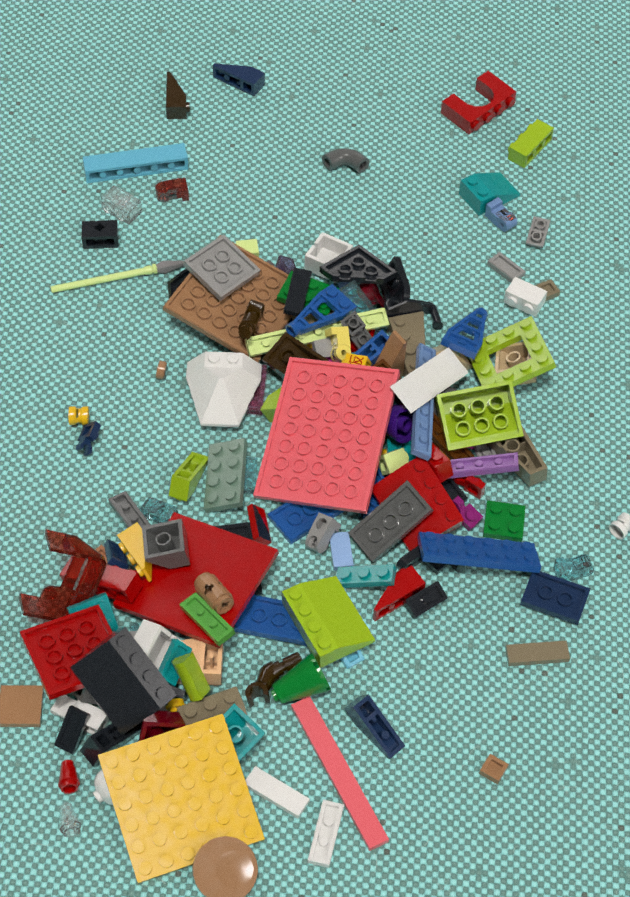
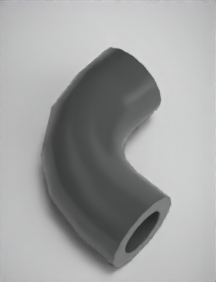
[322,148,370,173]

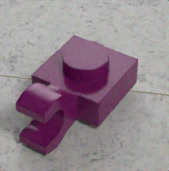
[452,496,483,531]

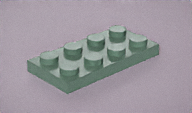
[204,438,247,513]

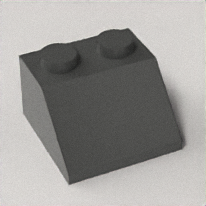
[142,519,190,569]

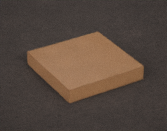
[0,685,44,727]

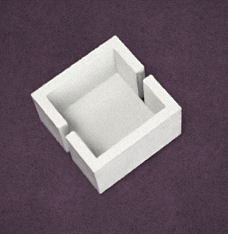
[304,232,353,283]
[134,619,184,669]

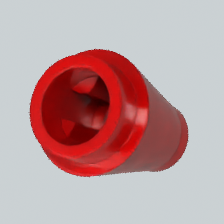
[58,760,80,794]

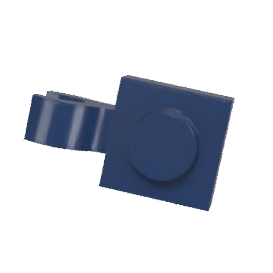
[76,421,101,456]

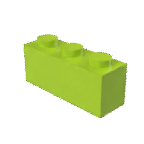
[508,119,554,168]

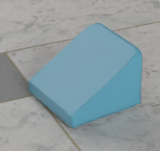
[340,649,365,669]

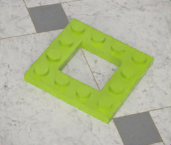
[469,316,556,387]

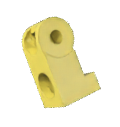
[325,326,351,363]

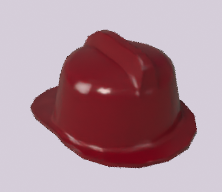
[356,283,384,308]

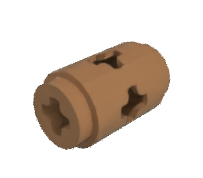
[194,572,234,614]

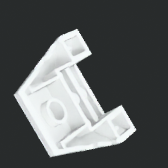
[186,352,262,427]

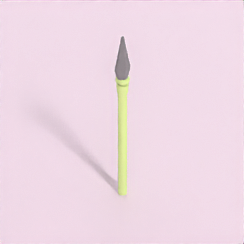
[50,260,184,293]

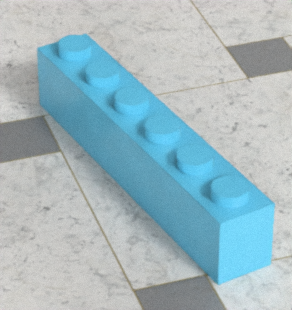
[83,143,188,183]

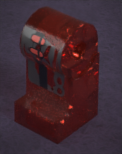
[155,178,189,202]

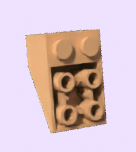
[176,638,223,685]

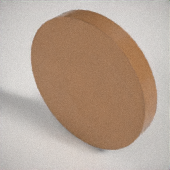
[192,836,258,897]

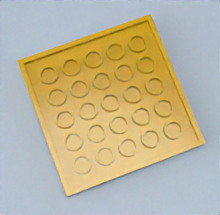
[98,714,265,884]

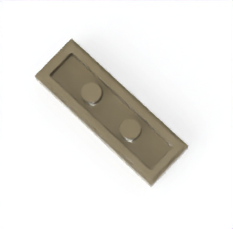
[505,640,570,666]

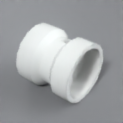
[609,512,630,540]

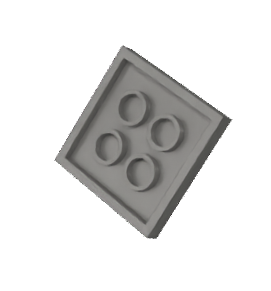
[183,234,261,301]

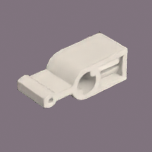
[50,695,109,735]

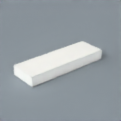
[245,766,310,819]
[308,800,344,868]

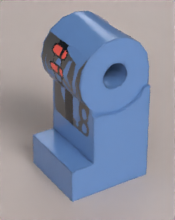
[485,197,517,232]

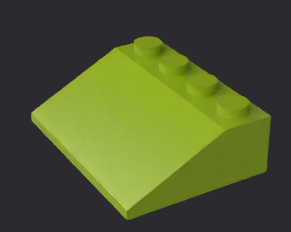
[435,380,524,451]
[282,576,375,668]

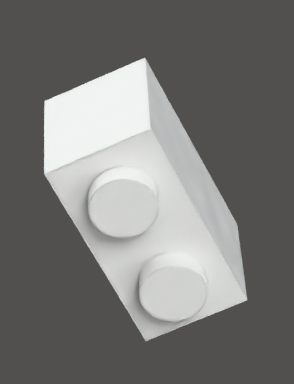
[504,277,547,317]

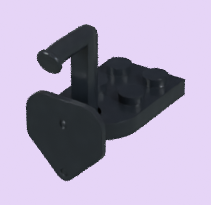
[379,256,443,330]

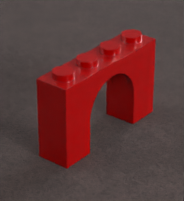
[441,71,517,135]

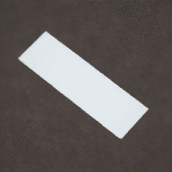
[390,347,469,413]

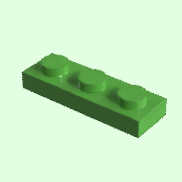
[179,592,235,646]

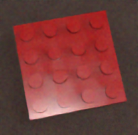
[19,604,113,700]

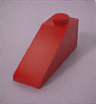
[373,565,426,621]

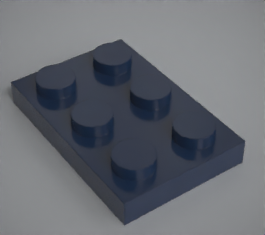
[520,571,591,625]

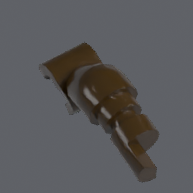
[238,300,265,340]
[245,652,302,708]

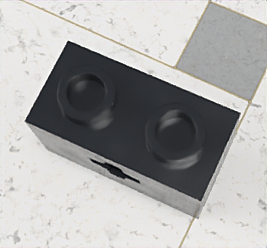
[82,220,119,249]

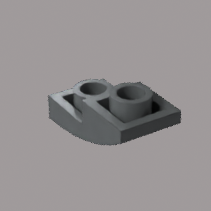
[340,311,372,350]

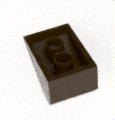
[262,332,329,379]

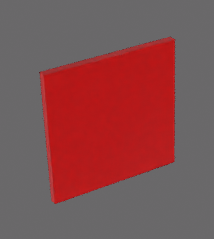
[113,512,279,648]

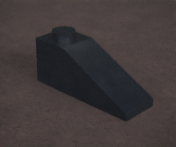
[80,721,143,766]

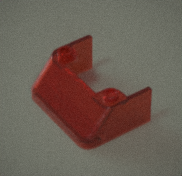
[19,529,106,621]

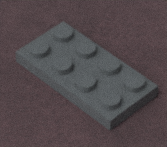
[348,480,434,563]

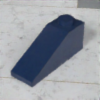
[213,63,265,96]
[344,694,405,759]

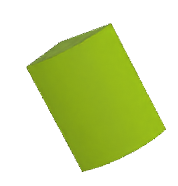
[172,652,210,702]

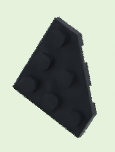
[319,245,397,285]

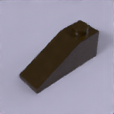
[166,72,190,119]

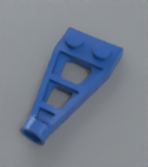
[285,284,357,337]
[441,307,488,359]

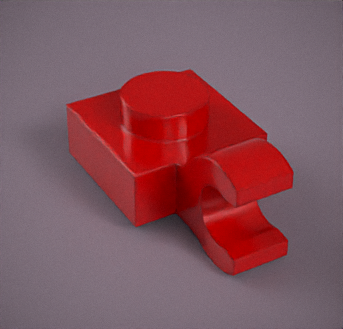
[453,476,486,499]

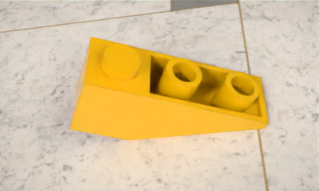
[117,522,152,582]

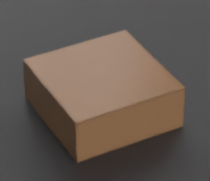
[479,754,509,784]

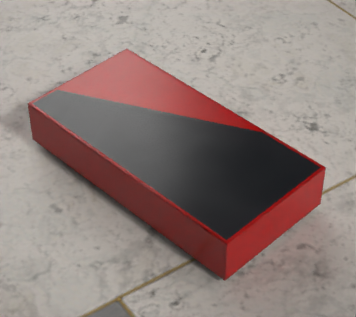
[247,504,272,545]

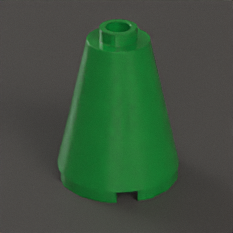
[270,653,331,704]

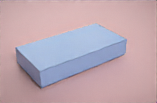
[329,531,354,571]

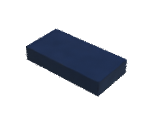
[104,539,128,570]

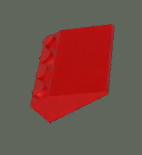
[372,457,464,552]

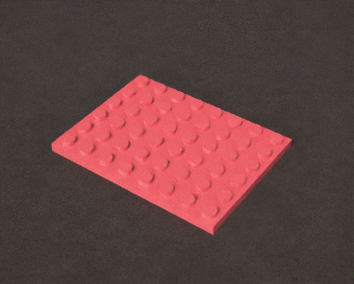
[253,357,400,514]

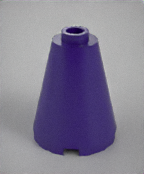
[386,405,413,443]

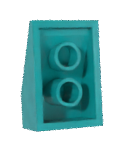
[459,172,521,216]

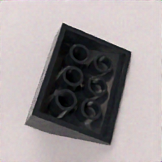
[69,627,177,735]

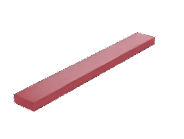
[291,697,389,851]

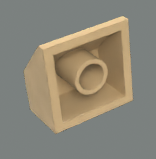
[495,342,537,385]

